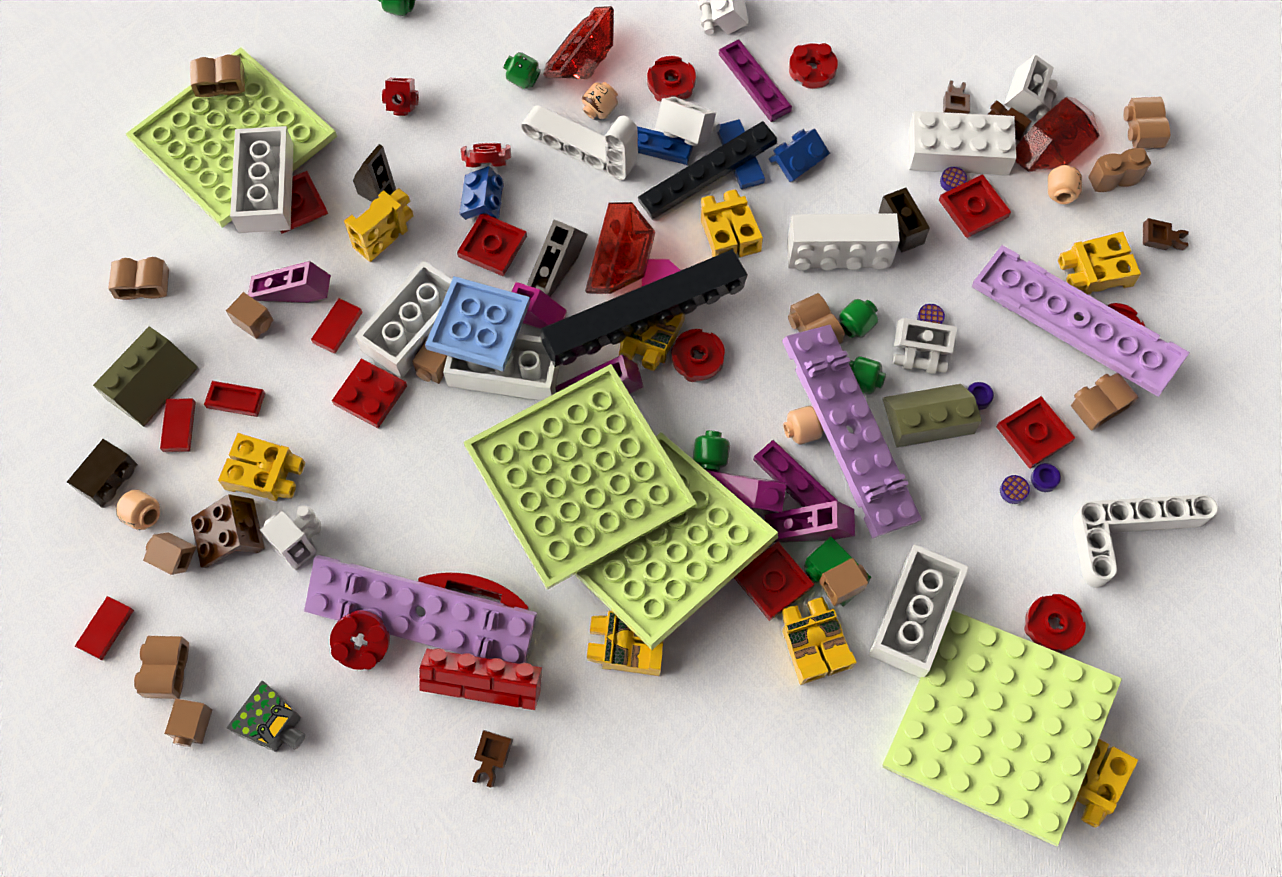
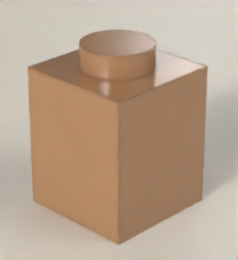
[226,292,274,339]
[412,336,447,384]
[143,532,197,575]
[820,558,868,606]
[164,698,213,747]

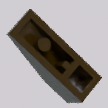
[353,144,396,202]
[527,219,588,297]

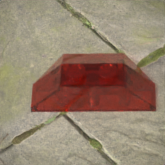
[543,6,614,79]
[1015,97,1100,172]
[585,202,656,294]

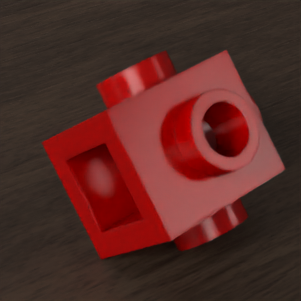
[382,77,419,116]

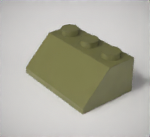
[93,326,198,427]
[883,384,982,448]

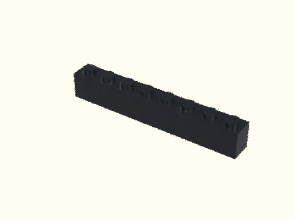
[541,249,748,367]

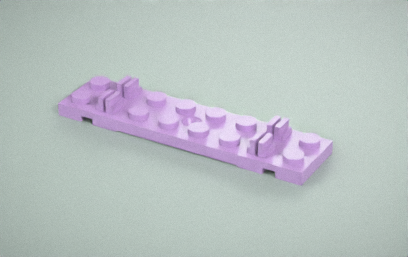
[972,245,1190,397]
[782,325,922,538]
[304,555,537,664]

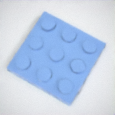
[425,276,530,372]

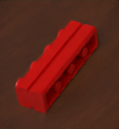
[419,648,542,710]

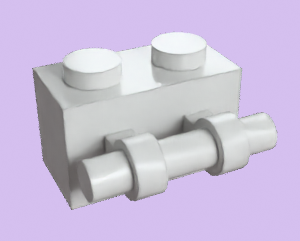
[698,0,748,35]
[1004,54,1058,122]
[655,97,720,146]
[893,318,957,374]
[260,505,321,571]

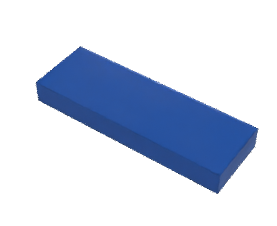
[717,119,765,190]
[637,126,694,165]

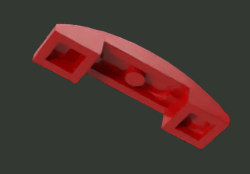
[418,572,530,611]

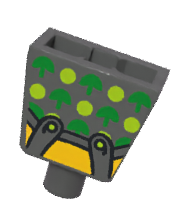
[227,681,305,752]

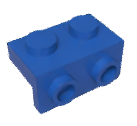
[768,128,830,182]
[459,166,504,220]

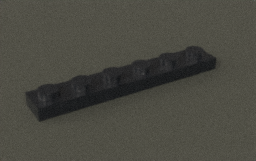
[638,121,777,220]

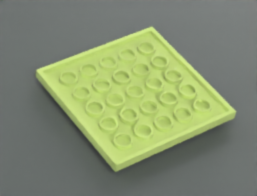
[126,47,337,228]
[463,364,697,590]
[575,433,778,650]
[883,610,1122,847]

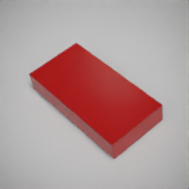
[311,298,363,354]
[204,381,266,417]
[160,398,196,452]
[75,596,134,660]

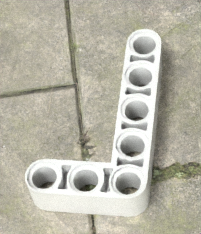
[521,106,638,180]
[1072,495,1218,588]

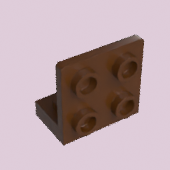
[191,494,265,568]

